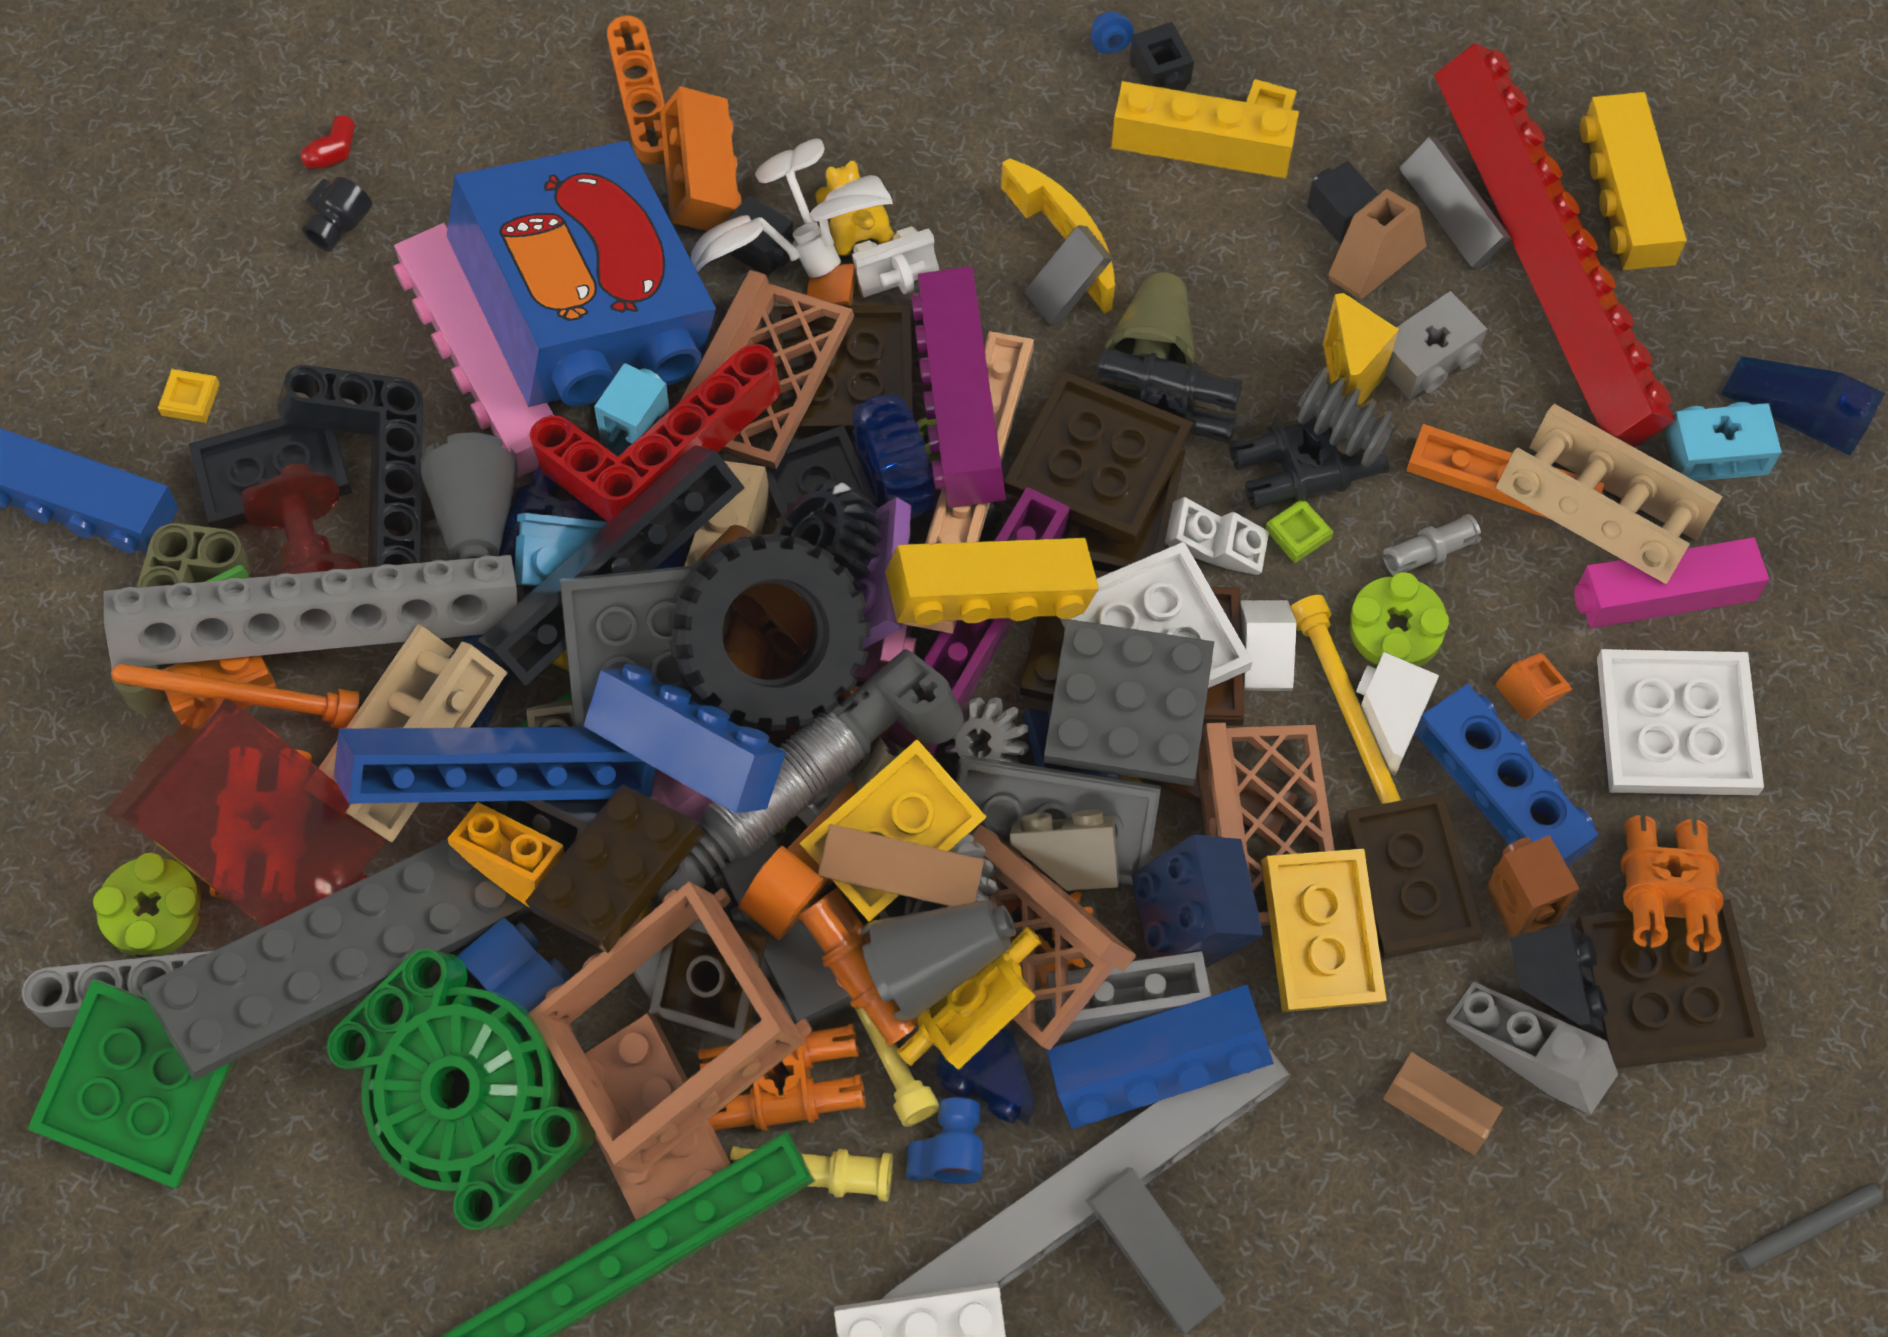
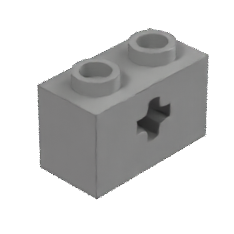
[1386,291,1487,400]

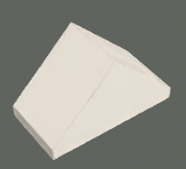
[1240,600,1296,691]

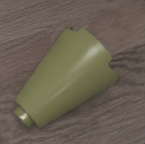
[1104,272,1196,391]

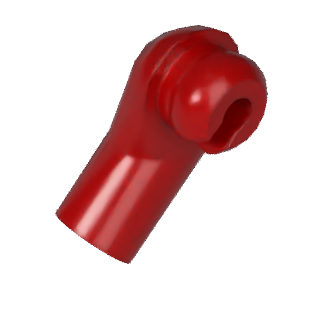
[301,115,355,170]

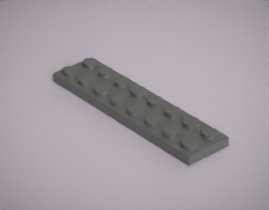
[143,839,532,1081]

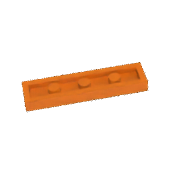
[1406,424,1605,519]

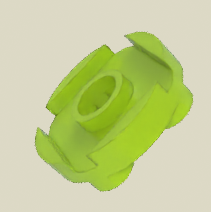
[1349,572,1449,667]
[93,852,202,957]

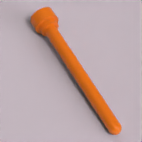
[111,664,359,729]

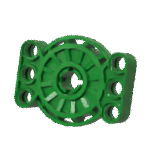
[327,949,596,1230]

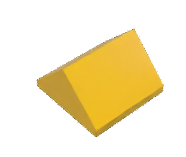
[1323,293,1399,405]

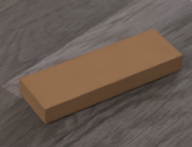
[818,824,984,907]

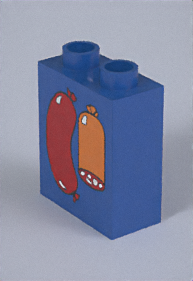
[447,141,716,407]

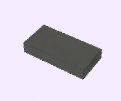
[1024,225,1113,325]

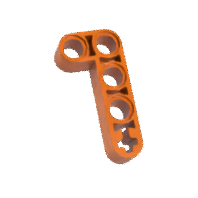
[738,779,858,941]

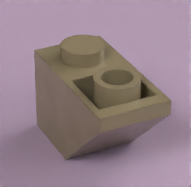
[1010,809,1119,891]

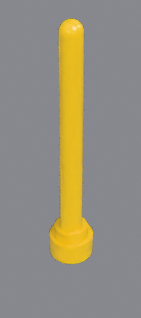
[1290,595,1401,804]

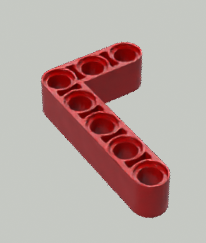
[529,344,781,522]

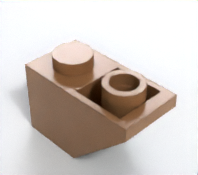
[1328,189,1427,300]

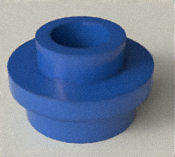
[1091,11,1134,54]

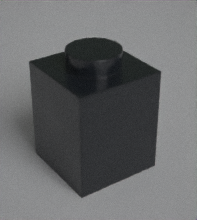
[1307,161,1379,244]
[727,195,794,277]

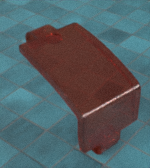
[105,698,387,928]

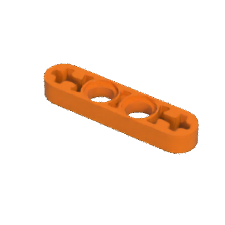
[607,16,665,165]

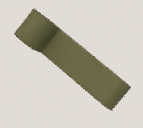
[111,523,252,713]

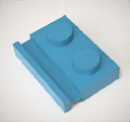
[514,513,609,587]

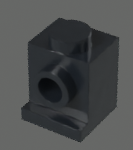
[1129,22,1194,91]

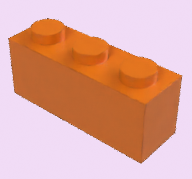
[660,86,741,231]

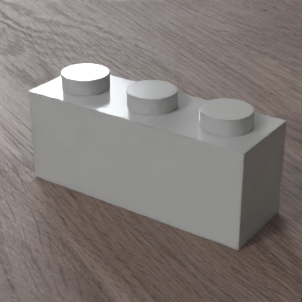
[1046,951,1211,1042]

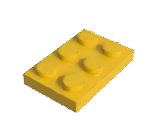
[800,740,986,922]
[1261,849,1387,1012]

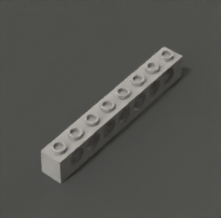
[104,555,517,668]

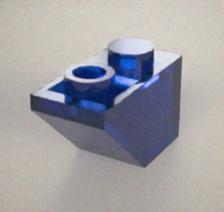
[936,1027,1035,1125]

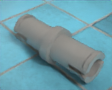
[1383,514,1481,576]

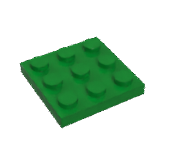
[27,979,234,1189]

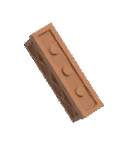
[681,270,854,470]
[1197,723,1334,926]
[972,825,1137,1050]

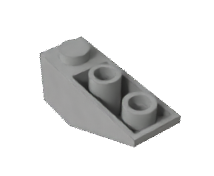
[1446,982,1618,1115]

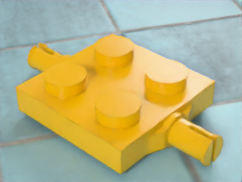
[897,926,1042,1069]

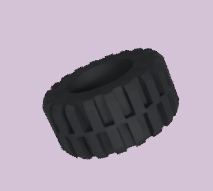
[668,534,870,731]

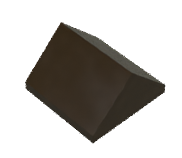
[649,918,767,1040]

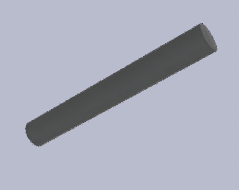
[1736,1183,1884,1272]

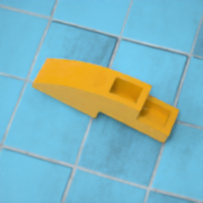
[448,802,653,922]

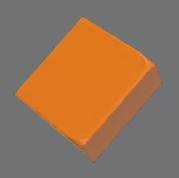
[807,264,855,305]
[1495,653,1572,720]

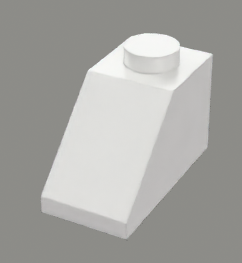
[1356,652,1439,776]

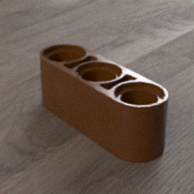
[699,524,814,663]

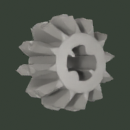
[944,697,1029,770]

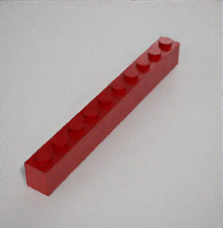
[1434,42,1676,448]

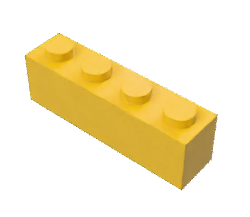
[1111,81,1299,178]
[1580,92,1687,270]
[885,538,1099,626]

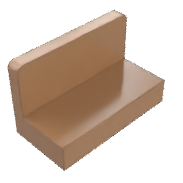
[1383,1052,1503,1156]

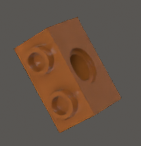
[1485,835,1579,937]

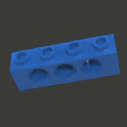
[1414,684,1599,867]

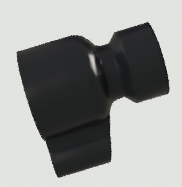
[302,177,373,252]

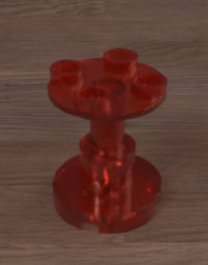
[241,464,362,576]

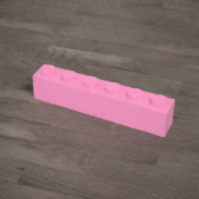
[393,223,554,478]

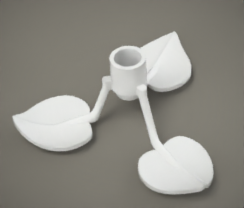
[691,138,893,278]

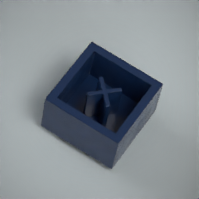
[1131,835,1264,968]

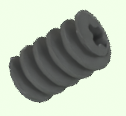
[1295,367,1403,468]

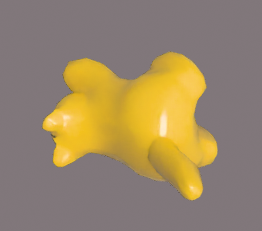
[815,161,894,256]

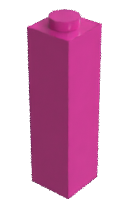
[1574,537,1770,629]

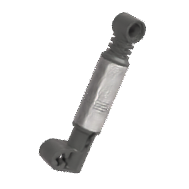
[651,649,964,908]

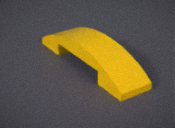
[1001,159,1115,313]

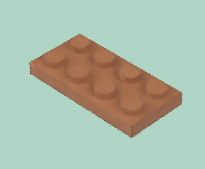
[576,1013,731,1220]

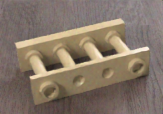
[1496,404,1723,584]
[304,624,508,843]

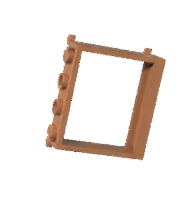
[529,882,812,1174]

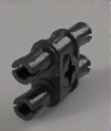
[1098,347,1243,444]
[1229,404,1389,511]

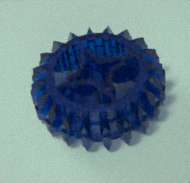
[852,393,935,521]

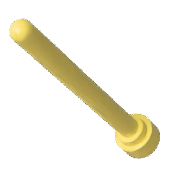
[854,1006,939,1127]

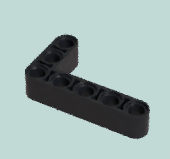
[277,365,423,567]

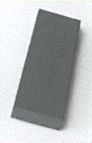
[1399,137,1511,268]
[1086,1167,1226,1334]

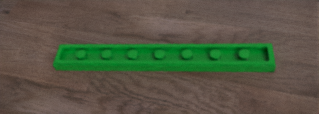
[440,1131,815,1337]

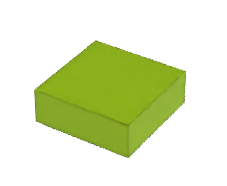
[1265,500,1333,563]

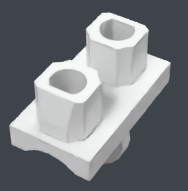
[852,226,939,298]

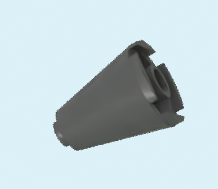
[421,432,518,560]
[861,900,1016,1023]

